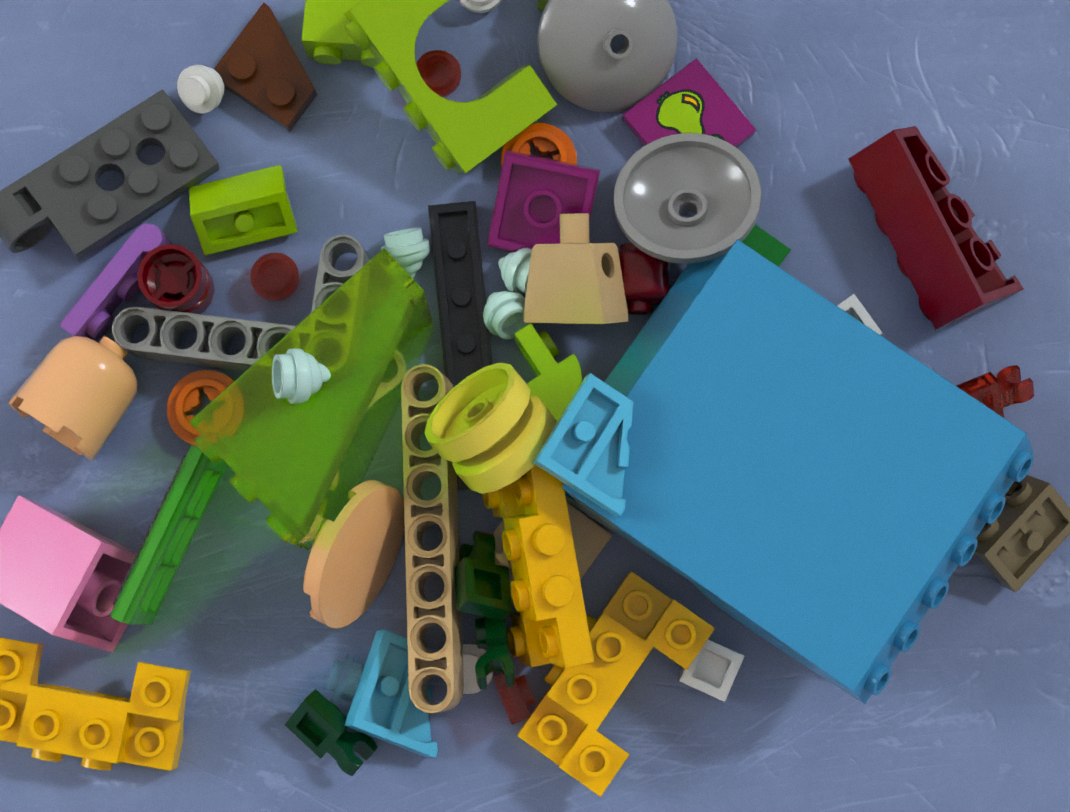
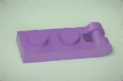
[59,223,172,339]

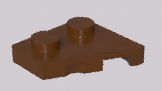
[214,2,317,132]

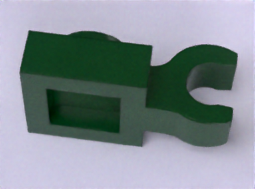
[455,530,512,621]
[475,617,515,690]
[285,689,378,776]

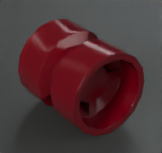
[137,244,215,314]

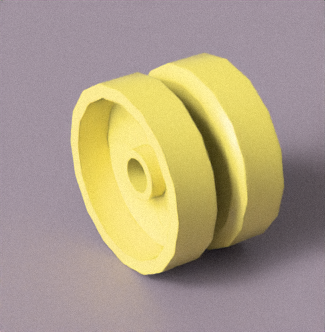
[424,362,557,494]

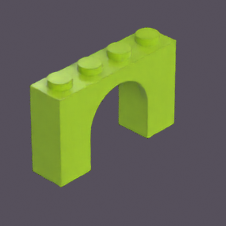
[344,0,557,173]

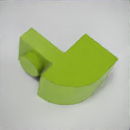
[514,323,582,421]

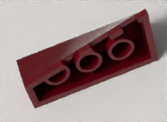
[848,126,1024,330]

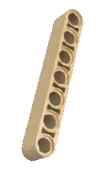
[401,364,464,713]

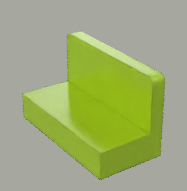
[189,165,298,256]

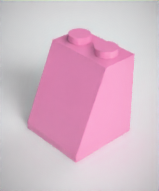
[0,495,139,653]

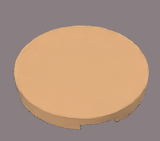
[303,480,405,629]

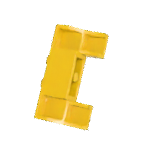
[482,465,594,669]
[517,571,715,797]
[0,636,191,771]

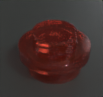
[416,50,461,97]
[250,253,300,301]

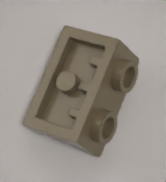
[974,475,1070,593]

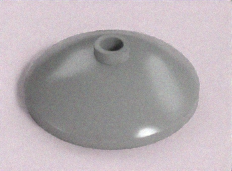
[537,0,677,112]
[614,133,761,264]

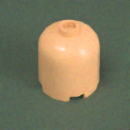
[8,336,137,461]

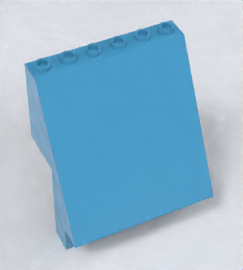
[562,239,1034,704]

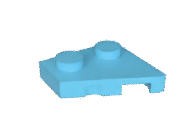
[532,373,634,517]
[344,629,438,758]

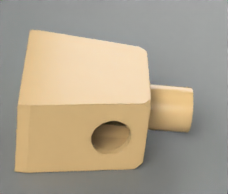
[523,213,628,324]

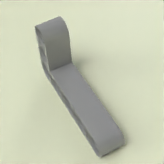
[112,234,371,382]

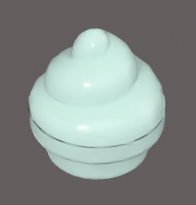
[381,228,430,279]
[498,248,532,296]
[483,291,530,339]
[272,348,331,404]

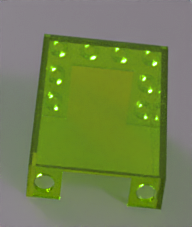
[190,248,435,551]

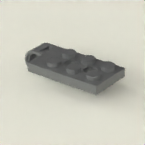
[0,89,219,260]

